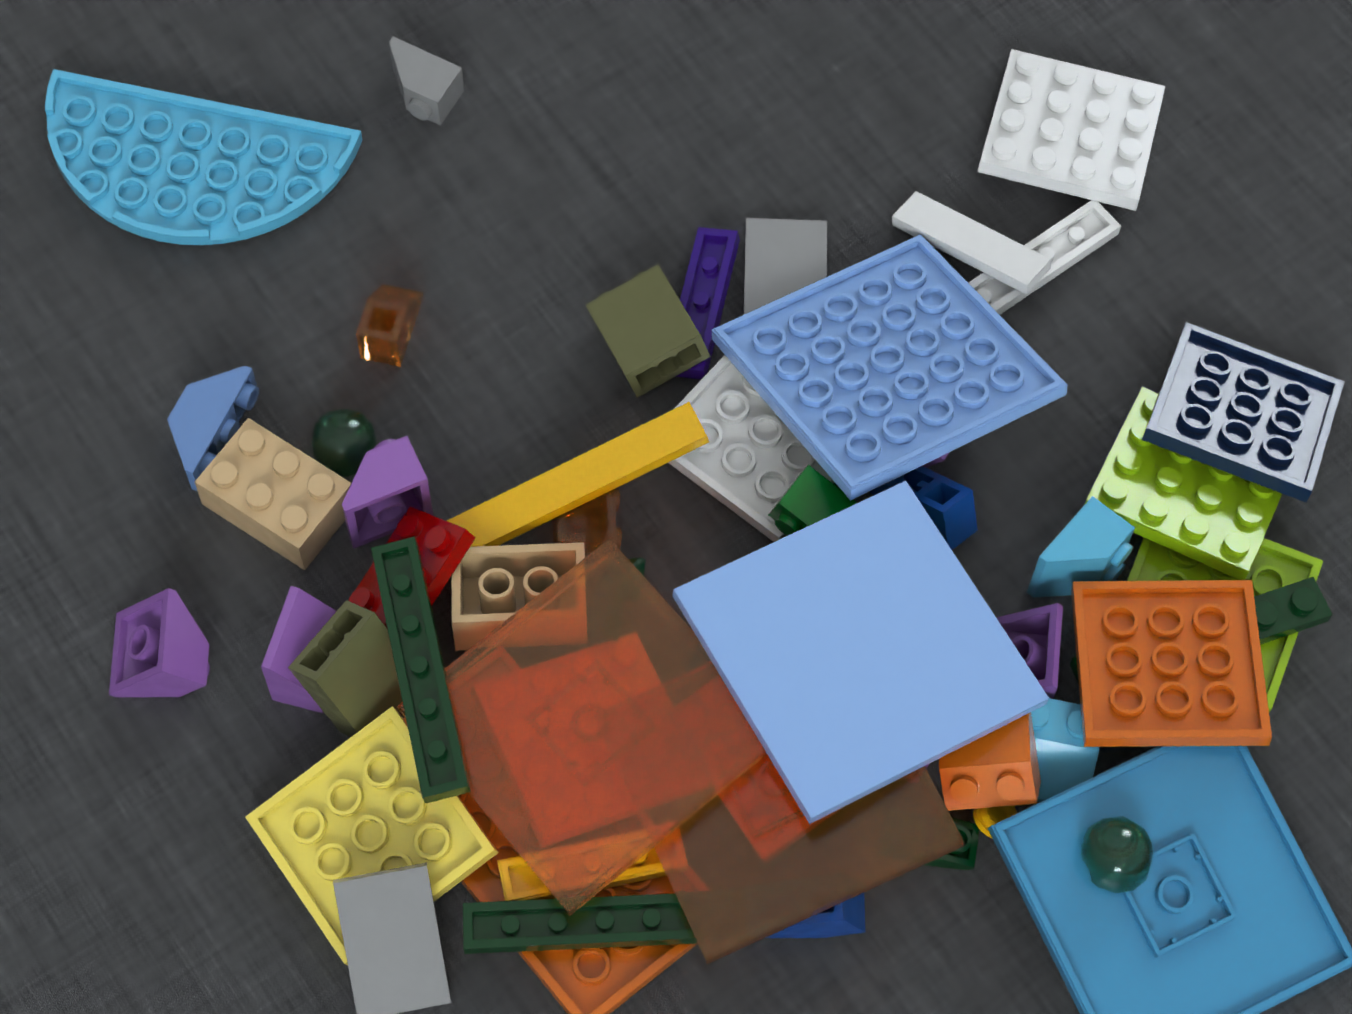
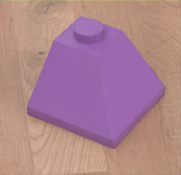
[109,588,210,697]

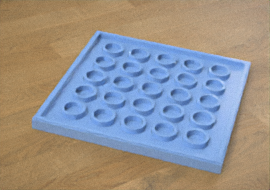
[712,234,1068,501]

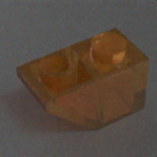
[356,284,423,367]

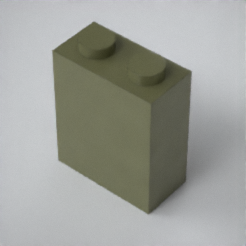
[586,264,711,398]
[288,600,403,737]

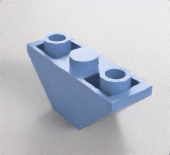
[167,366,259,492]

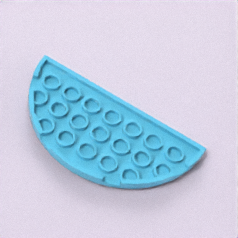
[45,69,363,245]

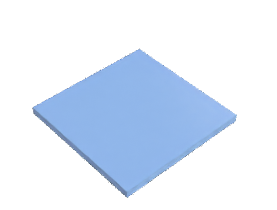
[672,481,1049,824]

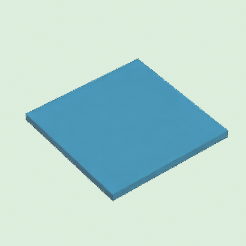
[988,746,1352,1014]

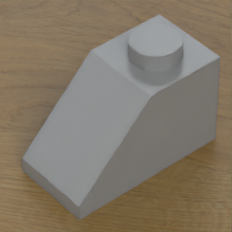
[389,36,464,126]

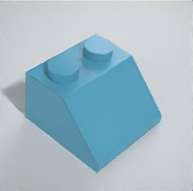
[1027,496,1135,597]
[1031,698,1100,802]

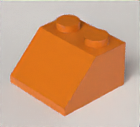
[939,712,1041,811]

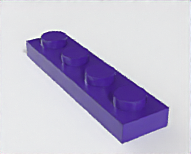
[675,227,740,379]

